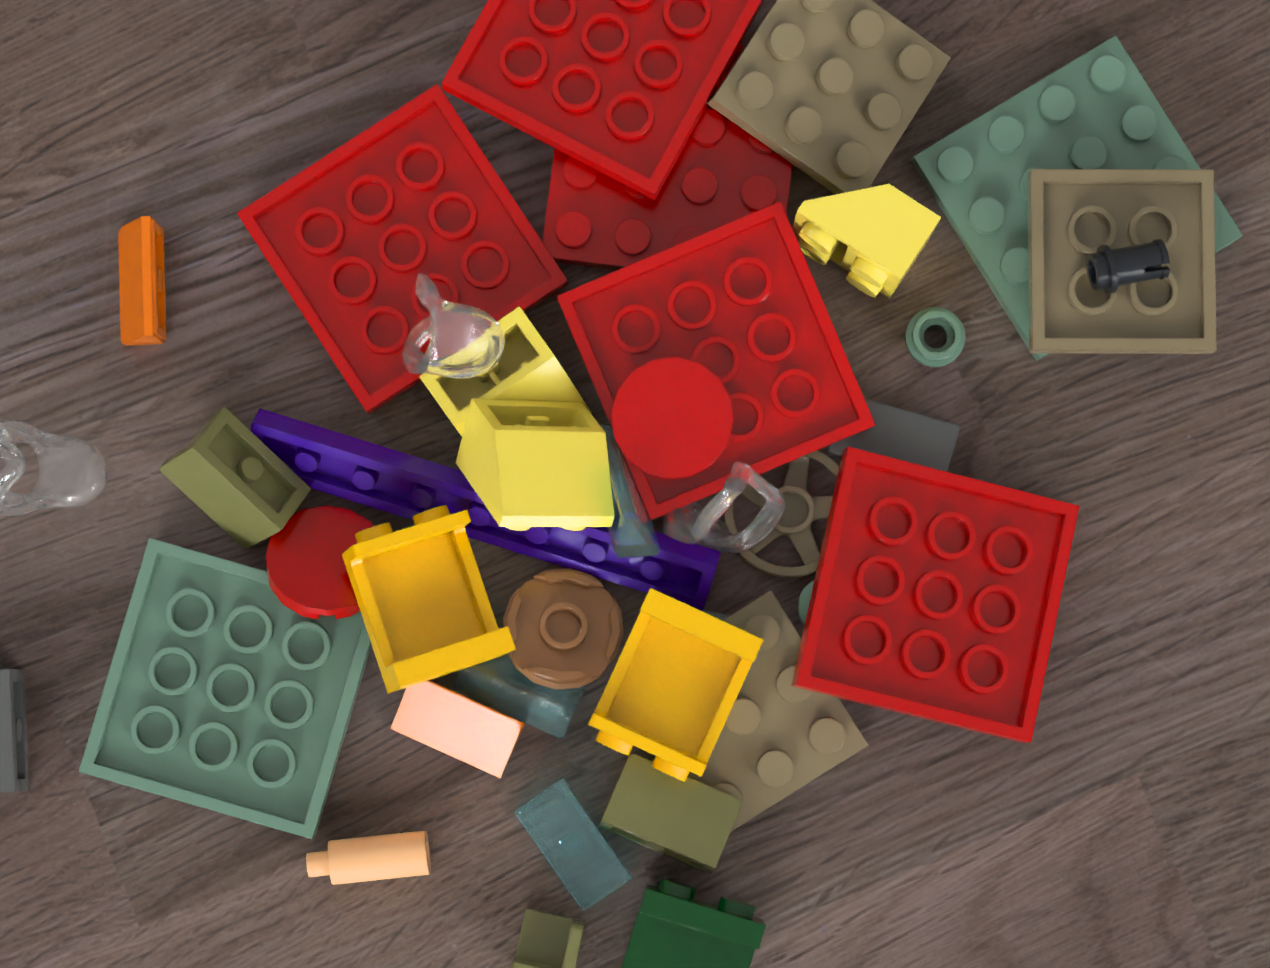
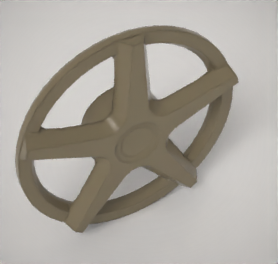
[723,450,840,578]

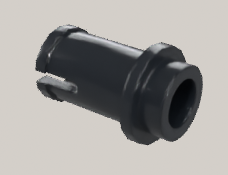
[1086,239,1170,294]

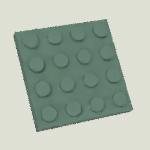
[911,35,1243,362]
[78,538,372,839]

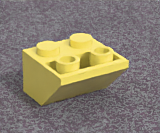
[792,184,941,298]
[419,306,592,437]
[456,399,615,531]

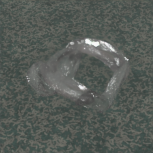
[402,273,505,379]
[0,420,107,516]
[662,462,785,553]

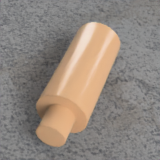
[306,830,431,885]

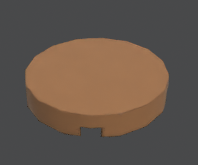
[502,568,624,690]

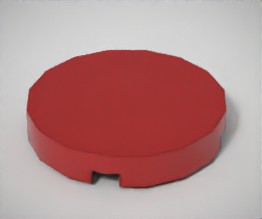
[611,357,734,479]
[266,505,374,619]

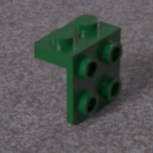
[621,878,766,968]

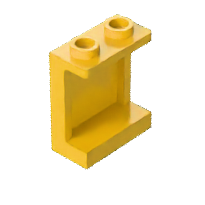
[342,505,516,694]
[588,588,764,781]

